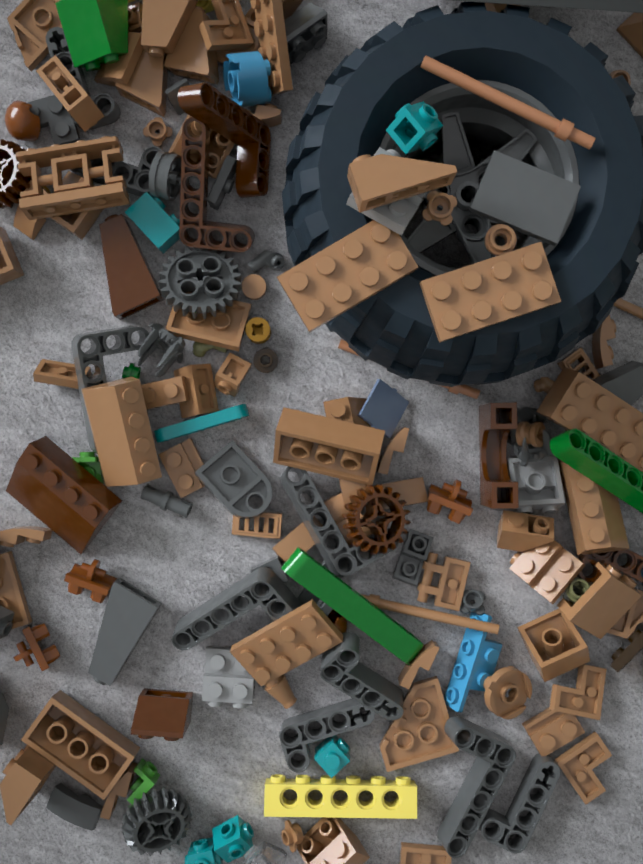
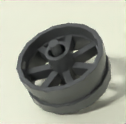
[149,151,182,201]

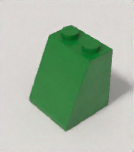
[55,0,128,72]

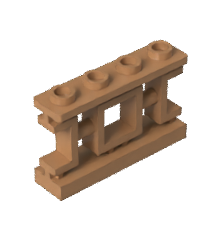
[16,136,130,220]

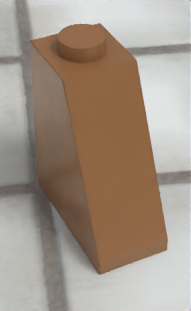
[141,0,198,57]
[164,6,219,85]
[115,48,168,117]

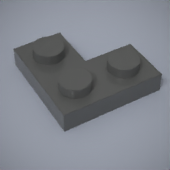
[27,95,80,145]

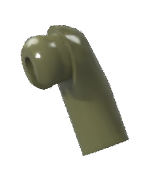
[192,341,228,357]

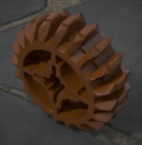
[0,139,32,209]
[342,484,411,555]

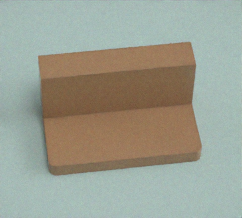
[174,363,219,418]

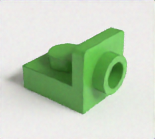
[73,452,104,484]
[127,758,160,805]

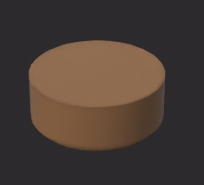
[241,274,267,300]

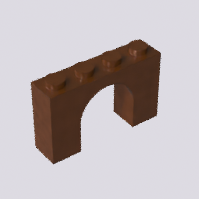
[479,402,519,509]

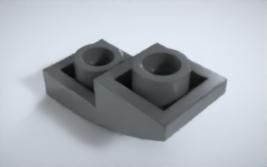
[392,529,434,586]
[46,783,103,831]

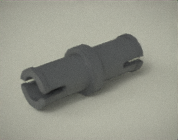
[141,484,193,518]

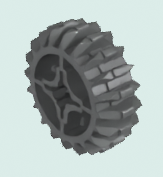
[122,787,192,856]

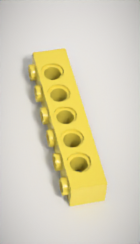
[264,774,417,819]

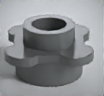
[460,590,486,615]

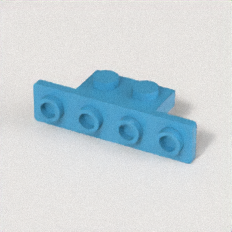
[444,612,502,713]

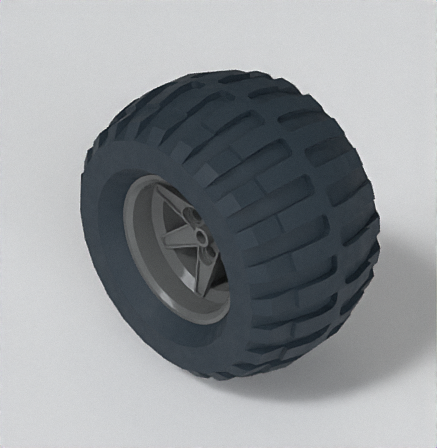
[282,2,643,387]

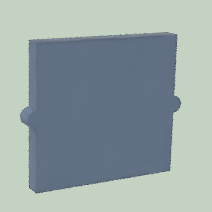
[358,379,409,438]

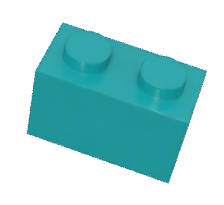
[125,192,180,254]

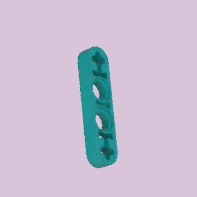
[153,404,250,443]

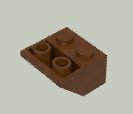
[131,688,193,741]

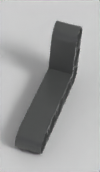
[71,326,149,454]
[281,466,399,578]
[171,567,303,650]
[437,716,516,858]

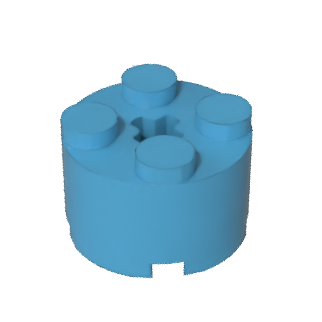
[223,51,272,107]

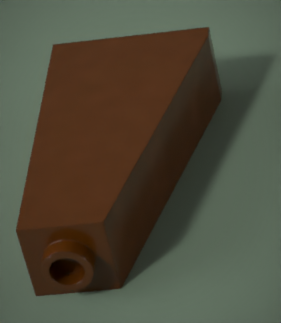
[99,214,165,320]

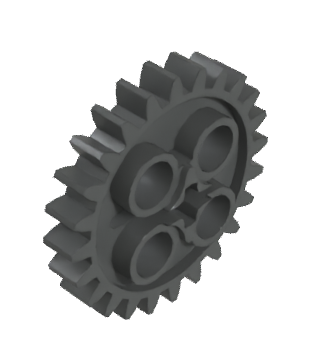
[159,246,241,319]

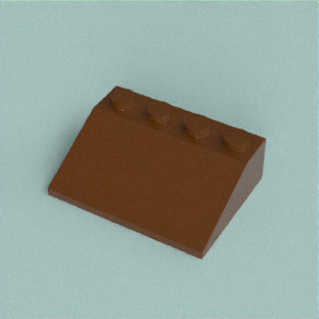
[6,436,123,554]

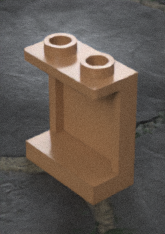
[557,561,642,639]

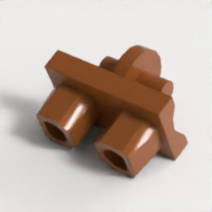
[427,479,473,524]
[64,559,117,603]
[13,623,60,671]

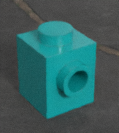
[314,735,350,778]

